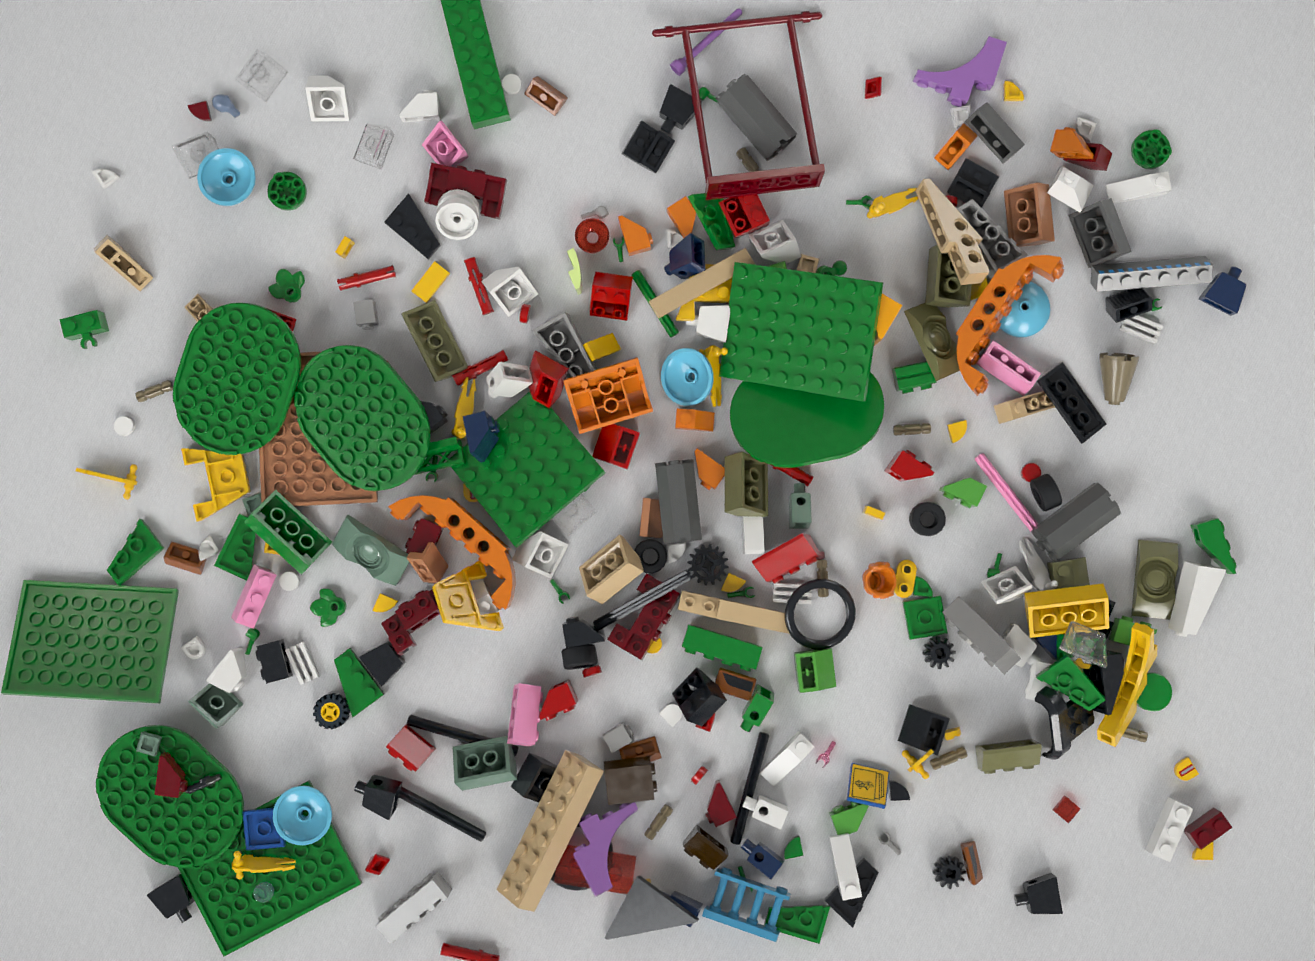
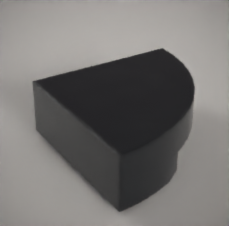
[889,781,910,801]

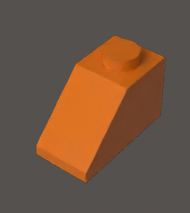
[934,123,977,170]
[1050,127,1094,159]
[667,196,696,238]
[618,215,653,256]
[675,408,715,432]
[694,448,725,490]

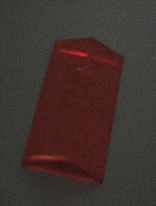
[554,845,637,894]

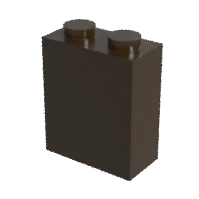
[604,756,658,805]

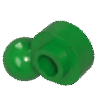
[816,260,847,276]

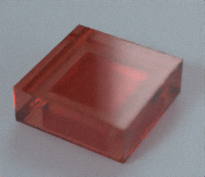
[1052,795,1081,824]

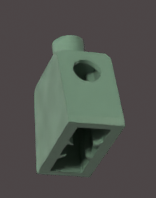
[789,483,812,529]

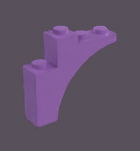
[913,36,1007,107]
[573,802,638,897]

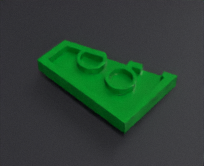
[688,193,735,251]
[214,513,256,581]
[107,519,165,585]
[334,648,384,718]
[1036,654,1105,711]
[764,905,830,944]

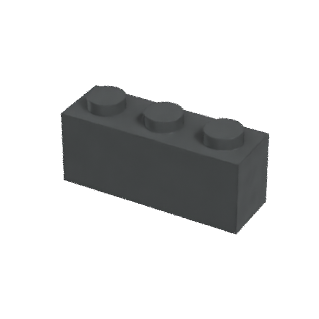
[965,102,1025,164]

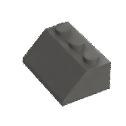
[1068,198,1132,268]

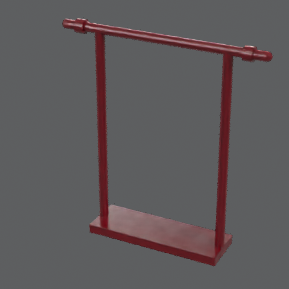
[652,11,825,200]

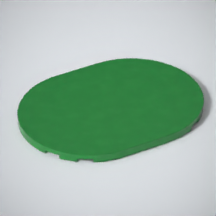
[173,303,301,455]
[294,345,430,491]
[730,372,884,468]
[96,725,244,868]

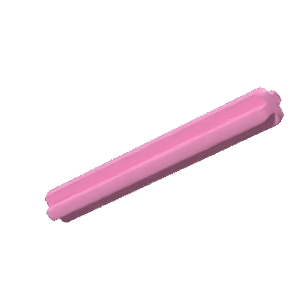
[975,453,1038,532]

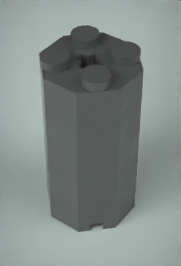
[716,74,797,161]
[655,459,702,544]
[1031,483,1121,562]

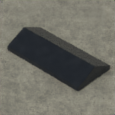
[1037,362,1107,444]

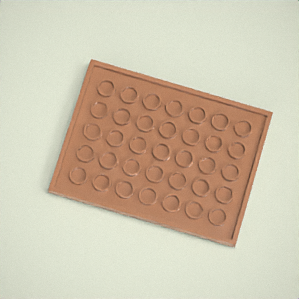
[259,349,378,506]

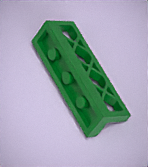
[415,437,465,475]

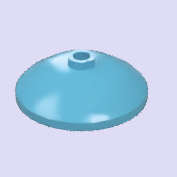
[197,148,256,206]
[993,282,1050,338]
[661,348,714,406]
[273,786,332,845]

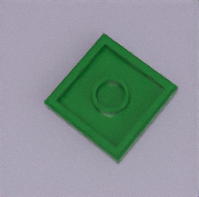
[902,595,948,640]

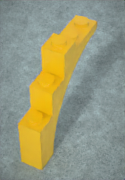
[1097,622,1158,747]

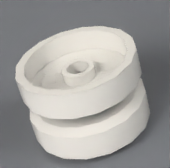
[435,189,480,240]

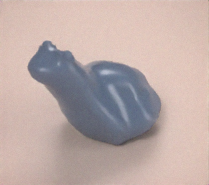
[212,94,240,118]

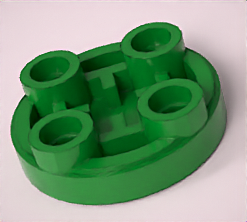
[1131,129,1172,169]
[267,172,307,211]
[1137,673,1172,712]

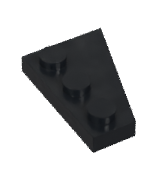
[384,193,441,260]
[824,858,879,928]

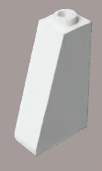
[742,516,765,554]
[1168,561,1226,637]

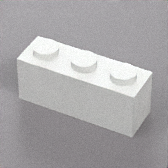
[1145,797,1193,862]

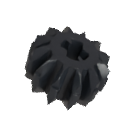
[922,636,956,669]
[932,855,966,889]

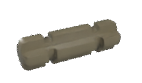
[736,148,762,172]
[135,380,173,402]
[893,423,931,436]
[817,560,829,597]
[1122,727,1148,742]
[930,747,968,770]
[644,804,673,840]

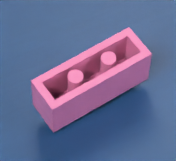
[976,340,1041,396]
[231,564,277,629]
[507,683,543,747]

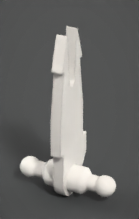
[1019,538,1058,591]

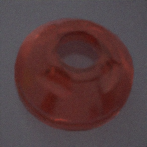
[575,218,610,254]

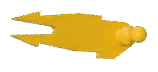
[867,188,919,219]
[698,345,728,407]
[451,377,476,438]
[76,464,138,500]
[902,749,934,779]
[232,851,296,879]

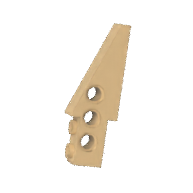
[916,179,989,285]
[678,590,790,634]

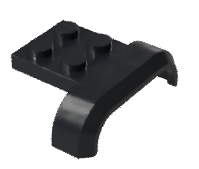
[1034,686,1095,760]

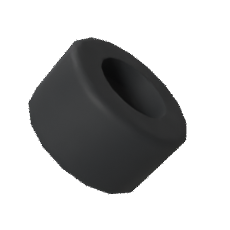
[1030,474,1062,511]
[909,502,946,536]
[634,539,667,574]
[561,644,598,670]

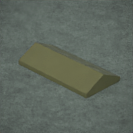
[401,300,468,382]

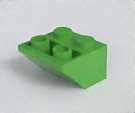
[794,648,837,693]

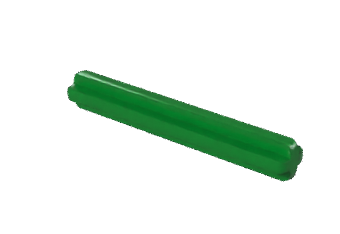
[632,270,679,338]

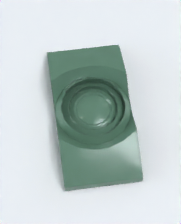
[332,515,409,586]

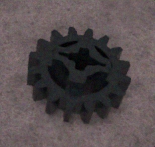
[687,544,729,586]

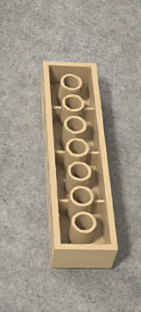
[496,750,604,912]

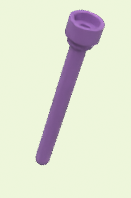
[670,9,742,76]

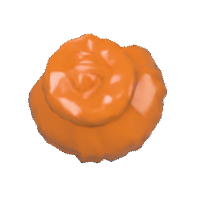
[862,562,896,599]

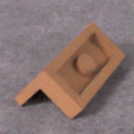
[640,498,663,538]
[407,542,448,583]

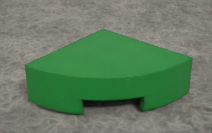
[913,576,933,597]
[784,836,804,859]

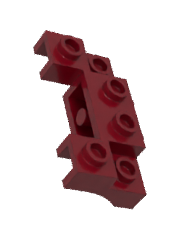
[424,162,507,220]
[607,573,681,660]
[381,589,440,656]

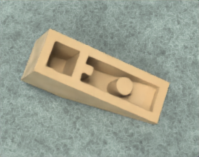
[94,235,153,291]

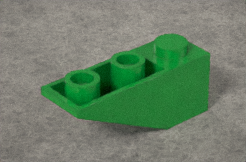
[1190,518,1237,574]

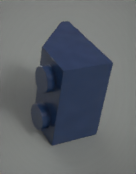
[463,411,500,463]

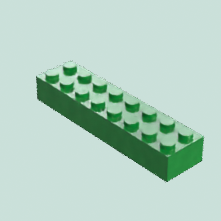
[441,0,511,130]

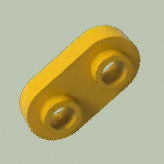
[894,560,917,598]

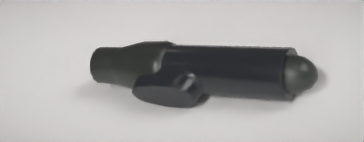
[185,773,222,794]

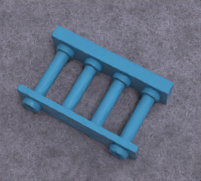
[702,867,791,942]

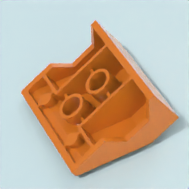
[563,357,653,434]

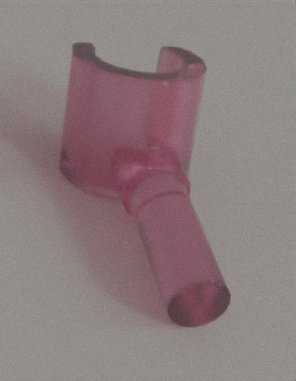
[816,741,836,768]

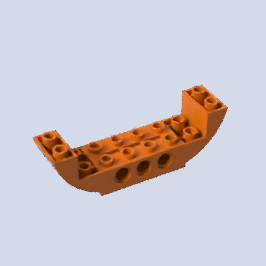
[956,255,1065,396]
[388,495,516,610]

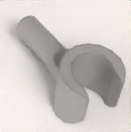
[581,206,609,219]
[879,832,901,855]

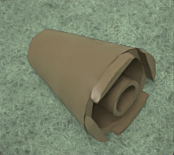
[1099,352,1139,405]

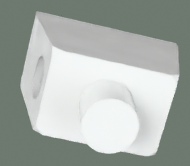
[686,305,730,344]
[487,362,533,398]
[1001,623,1041,668]
[742,795,788,830]

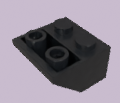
[672,667,727,726]
[897,704,950,756]

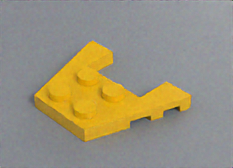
[676,264,733,321]
[181,448,251,522]
[432,561,504,631]

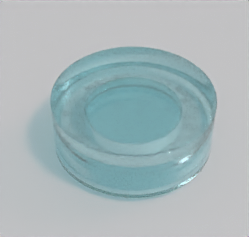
[253,882,274,903]

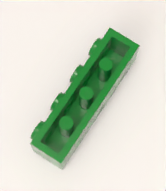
[682,624,763,672]

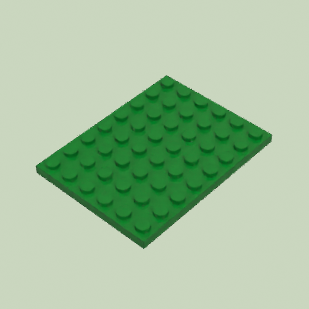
[719,262,883,401]
[1,580,179,704]
[178,780,363,957]

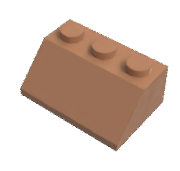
[1004,183,1055,247]

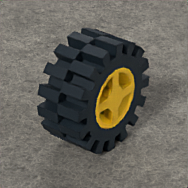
[313,693,350,729]

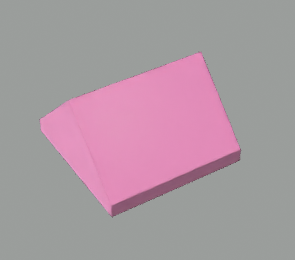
[422,121,468,167]

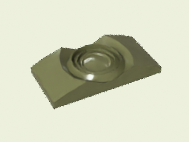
[904,303,960,381]
[1131,540,1178,620]

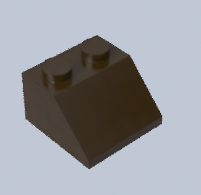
[683,824,729,870]

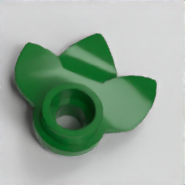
[268,269,305,303]
[310,589,347,627]

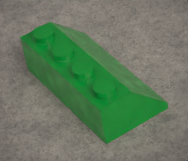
[244,490,332,575]

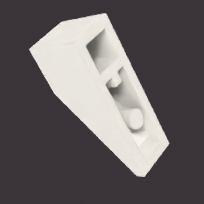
[1105,171,1172,203]
[760,731,815,786]
[829,833,862,900]

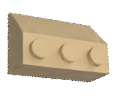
[579,535,644,604]

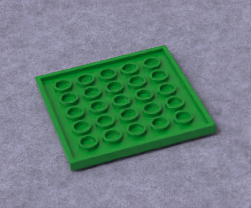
[446,391,606,548]

